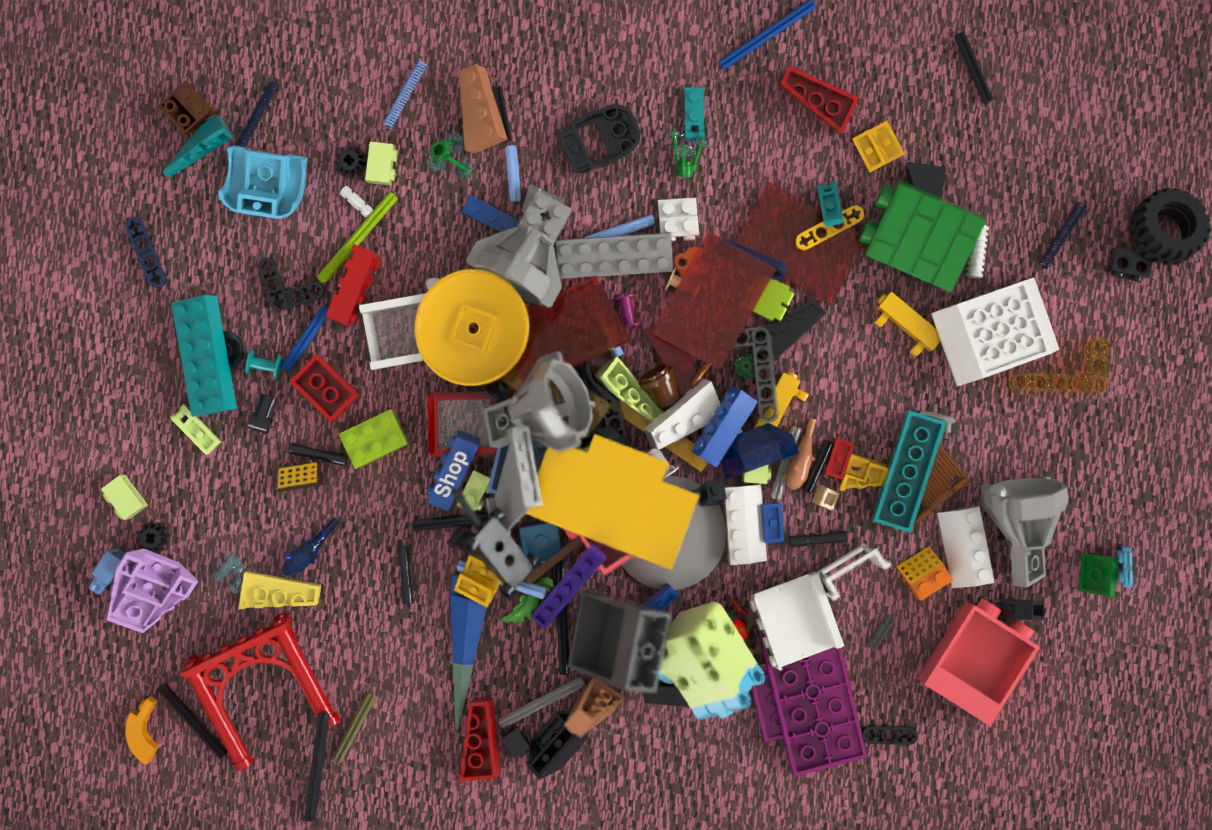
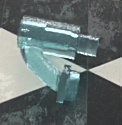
[213,553,243,594]

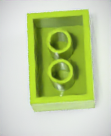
[339,409,410,469]

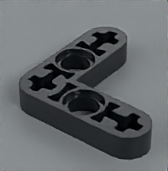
[258,257,325,312]

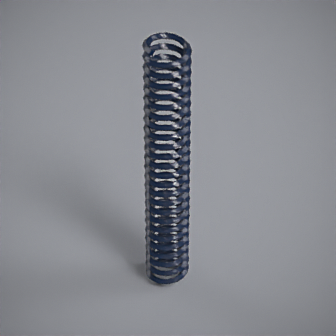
[235,81,280,147]
[1039,201,1087,269]

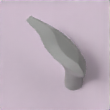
[919,412,956,433]

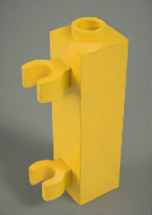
[874,292,941,357]
[750,371,809,443]

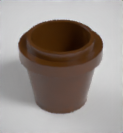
[638,364,681,408]

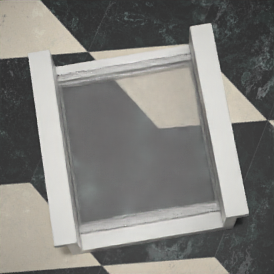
[359,293,426,370]

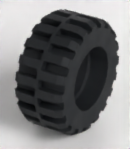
[1129,188,1211,266]

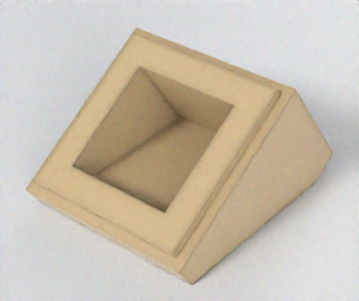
[812,485,840,511]

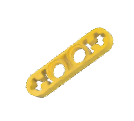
[795,205,864,251]

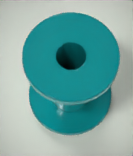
[245,350,283,380]

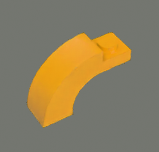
[126,696,160,765]

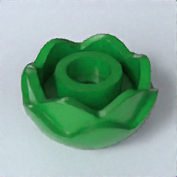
[735,354,755,378]

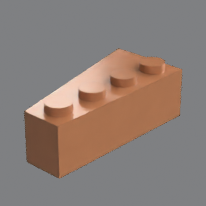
[564,677,625,737]

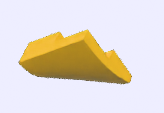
[839,453,888,491]

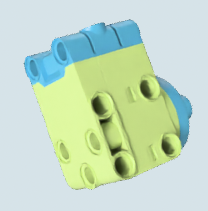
[658,602,765,720]

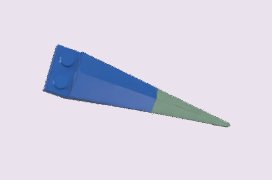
[450,574,487,730]

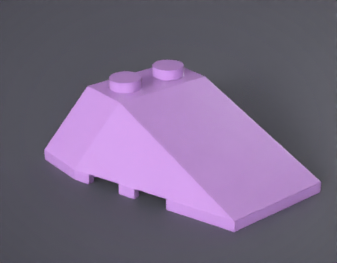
[107,549,198,633]

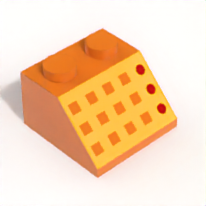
[896,546,953,601]

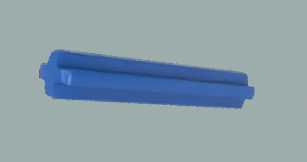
[281,305,329,372]

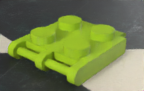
[738,272,794,322]

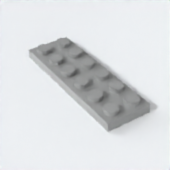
[556,232,673,279]

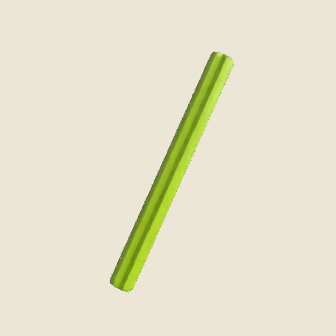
[317,192,398,284]

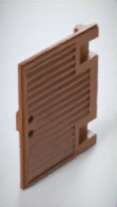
[915,445,970,524]

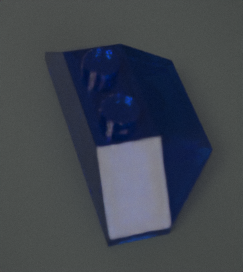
[720,423,799,479]

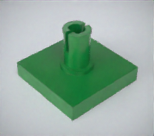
[1078,553,1119,597]

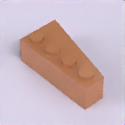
[459,64,508,153]

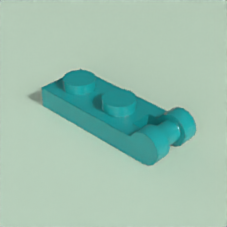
[684,87,705,141]
[817,181,844,227]

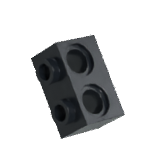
[1106,247,1153,282]

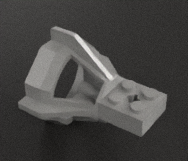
[466,191,572,308]
[483,352,595,452]
[981,476,1068,587]

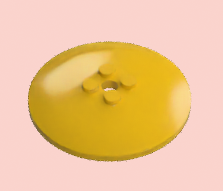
[415,269,529,386]

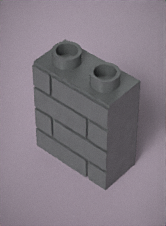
[568,591,671,693]

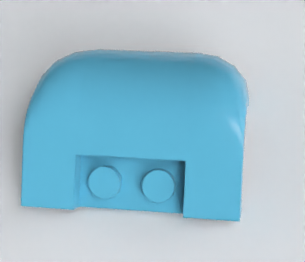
[218,145,308,218]

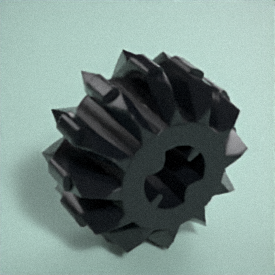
[334,145,367,178]
[136,521,170,554]

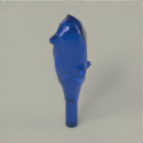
[281,518,340,578]

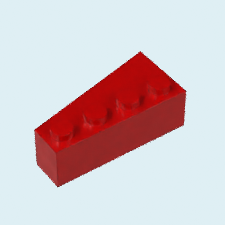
[779,66,859,135]
[326,244,381,327]
[459,697,501,782]

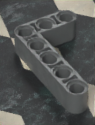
[714,327,779,423]

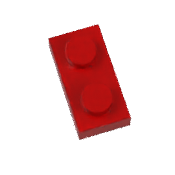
[824,438,855,480]

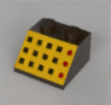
[278,459,324,492]

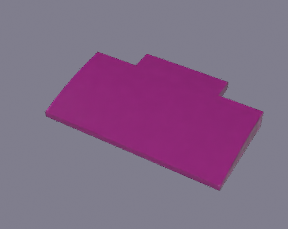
[751,608,868,777]

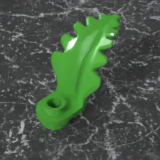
[500,577,554,624]

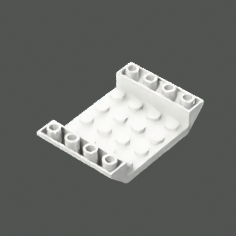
[931,278,1060,386]

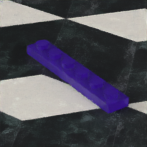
[531,544,607,630]

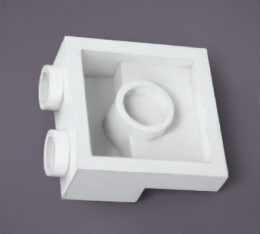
[658,198,699,242]

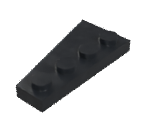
[744,299,827,362]

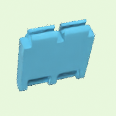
[1117,545,1133,587]

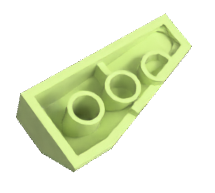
[594,356,665,422]

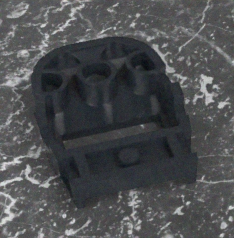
[557,104,640,175]

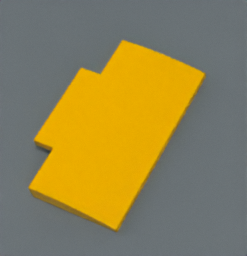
[525,434,700,570]

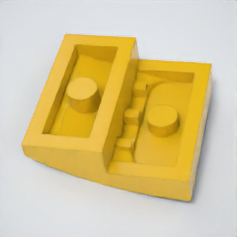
[852,121,905,172]
[454,554,501,607]

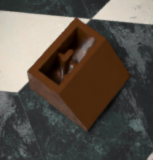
[158,80,217,135]

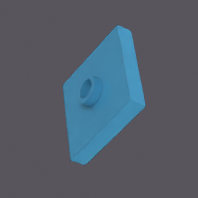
[519,522,562,562]

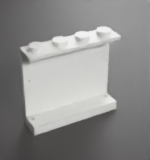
[749,572,844,671]

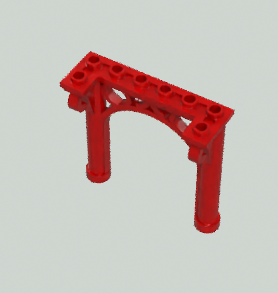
[180,612,340,771]

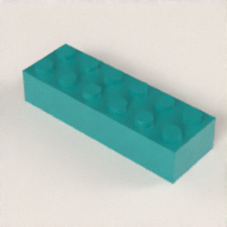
[171,295,237,417]
[871,410,947,533]

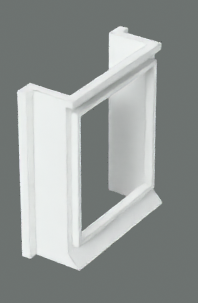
[817,543,891,600]

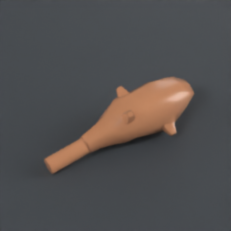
[782,418,816,491]

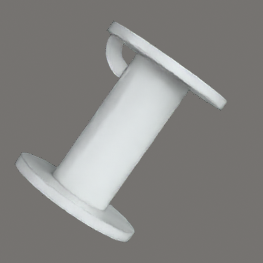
[644,447,679,479]

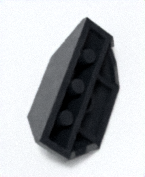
[527,709,589,780]

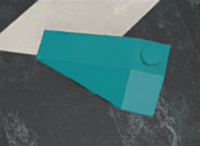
[163,115,234,178]

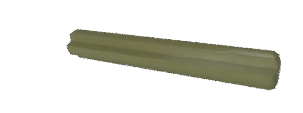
[333,692,376,763]

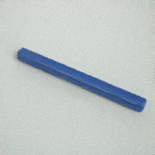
[718,0,816,70]

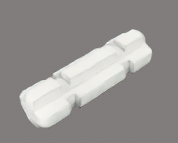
[340,186,373,218]

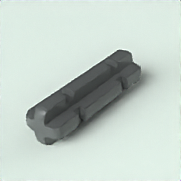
[868,614,896,650]

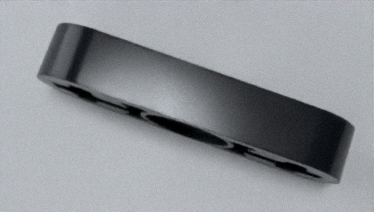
[862,725,918,745]

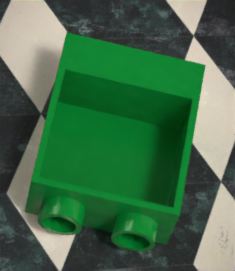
[858,179,986,292]

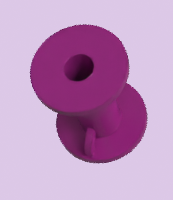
[612,294,642,329]

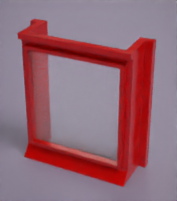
[427,391,498,457]

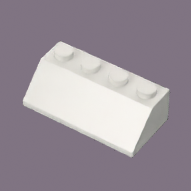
[724,484,767,565]
[937,506,995,588]

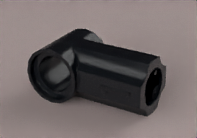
[248,393,278,434]

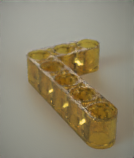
[1009,337,1109,393]

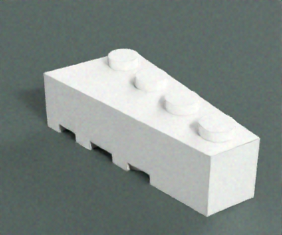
[644,378,720,450]

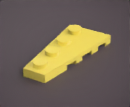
[239,571,321,609]

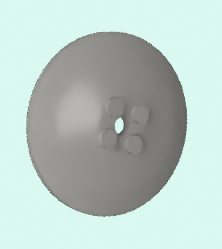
[622,476,726,590]

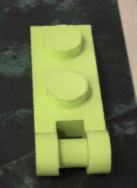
[170,404,221,455]

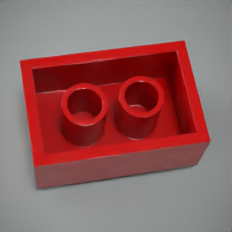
[289,354,361,422]

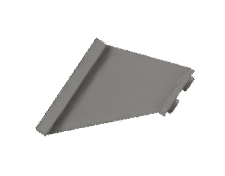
[486,426,542,535]

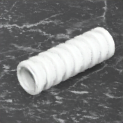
[965,225,989,279]

